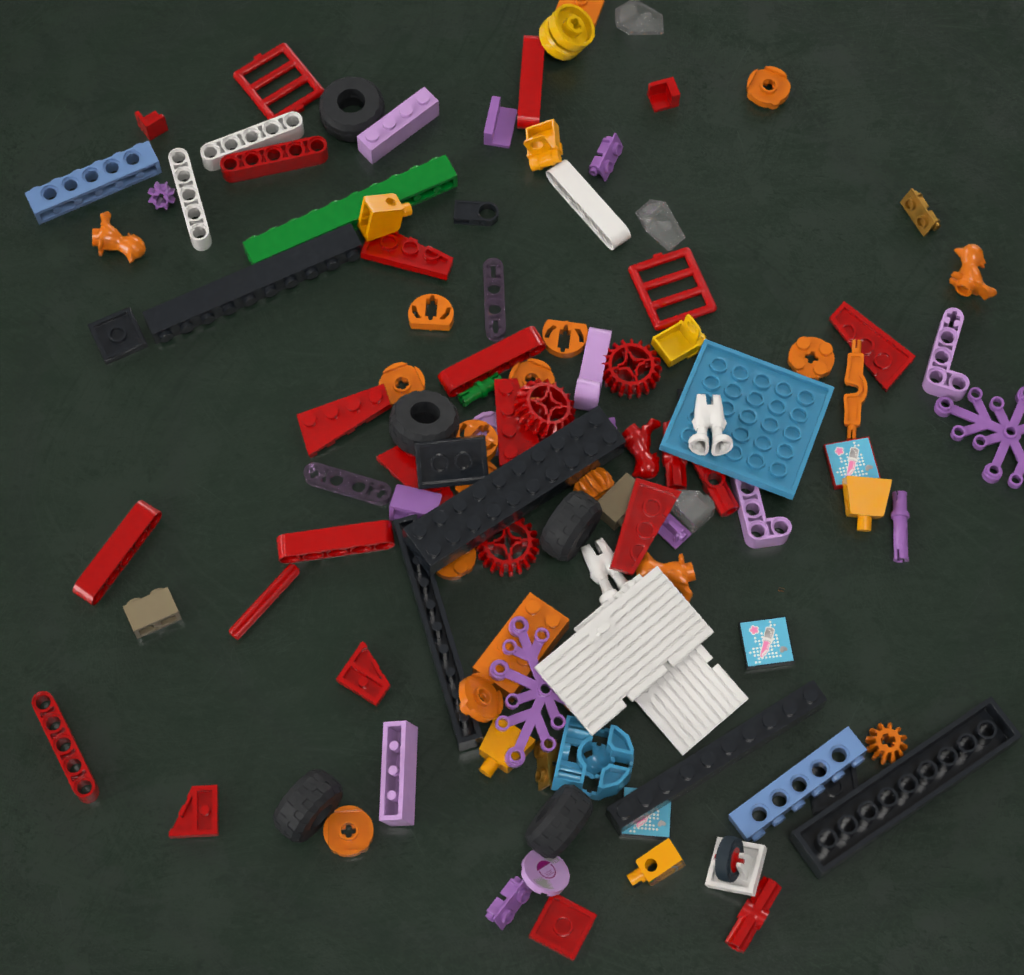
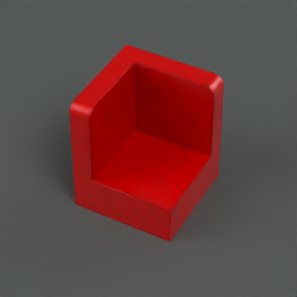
[647,77,680,112]
[135,110,168,141]

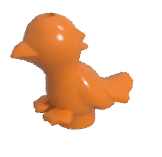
[92,211,146,263]
[949,244,997,300]
[636,551,696,603]

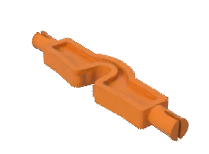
[844,339,868,440]

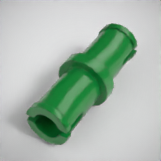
[457,372,502,407]

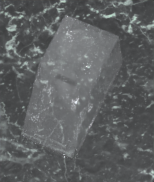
[615,0,664,35]
[635,199,686,251]
[671,489,716,533]

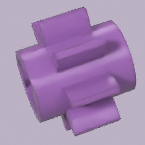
[147,181,176,210]

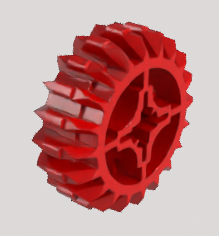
[601,338,662,400]
[513,378,576,439]
[475,517,540,577]

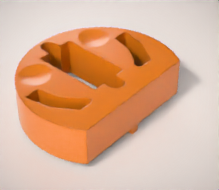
[408,294,454,331]
[542,319,588,358]
[456,420,498,462]

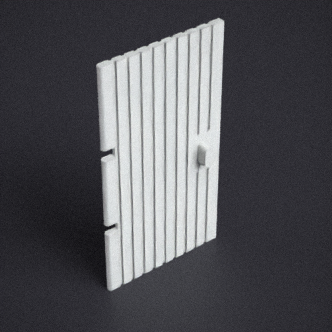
[534,566,714,736]
[573,573,749,756]

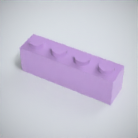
[357,87,439,165]
[379,720,418,827]

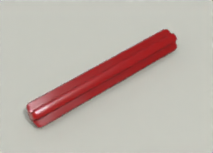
[229,563,300,640]

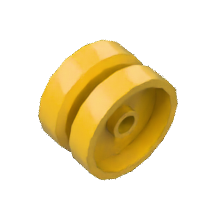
[539,4,595,61]

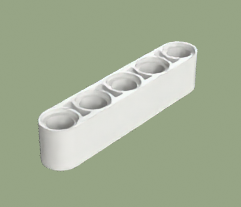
[200,111,304,171]
[168,148,212,251]
[546,159,631,250]

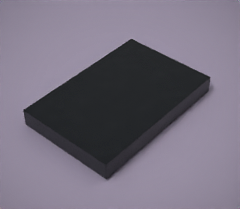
[414,435,489,489]

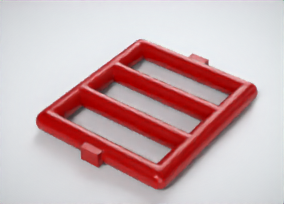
[233,43,324,120]
[628,247,717,331]

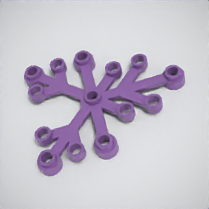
[934,387,1024,489]
[489,616,566,768]

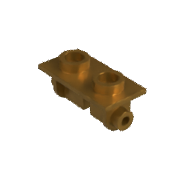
[900,188,941,237]
[534,739,560,791]

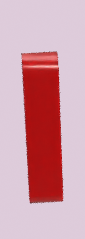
[517,35,545,129]
[220,136,328,183]
[437,326,547,397]
[72,500,162,605]
[276,520,395,564]
[31,691,99,803]

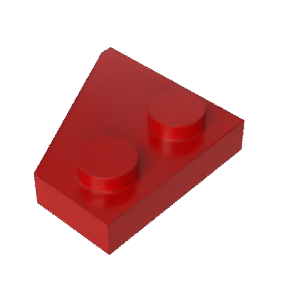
[336,641,391,707]
[169,785,219,839]

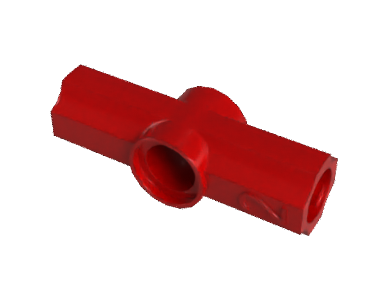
[662,420,687,491]
[691,462,740,517]
[725,876,782,953]

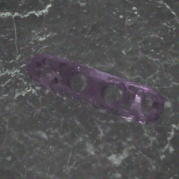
[483,258,506,342]
[303,462,392,506]

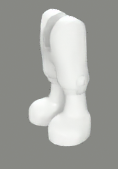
[688,394,733,456]
[581,538,631,605]

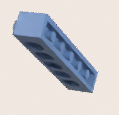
[25,141,162,225]
[728,726,867,842]

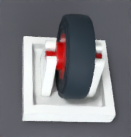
[705,836,767,897]

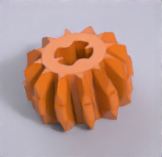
[573,467,615,501]
[865,722,908,765]

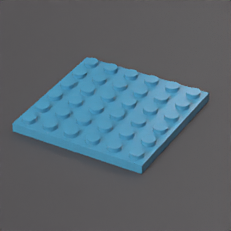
[659,339,835,500]

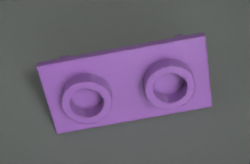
[589,133,623,182]
[658,513,692,550]
[485,876,533,930]

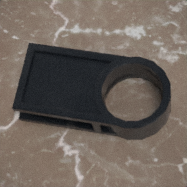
[453,200,499,226]

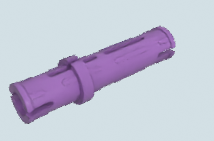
[890,491,910,563]

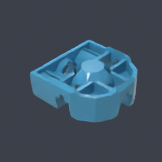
[551,715,634,800]

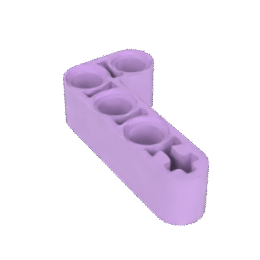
[922,308,970,401]
[573,327,612,411]
[729,476,792,549]

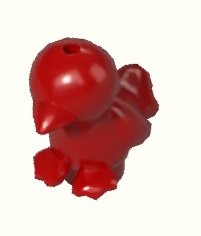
[621,418,661,480]

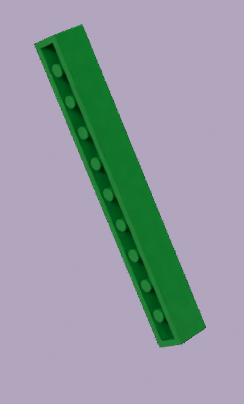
[242,154,458,265]

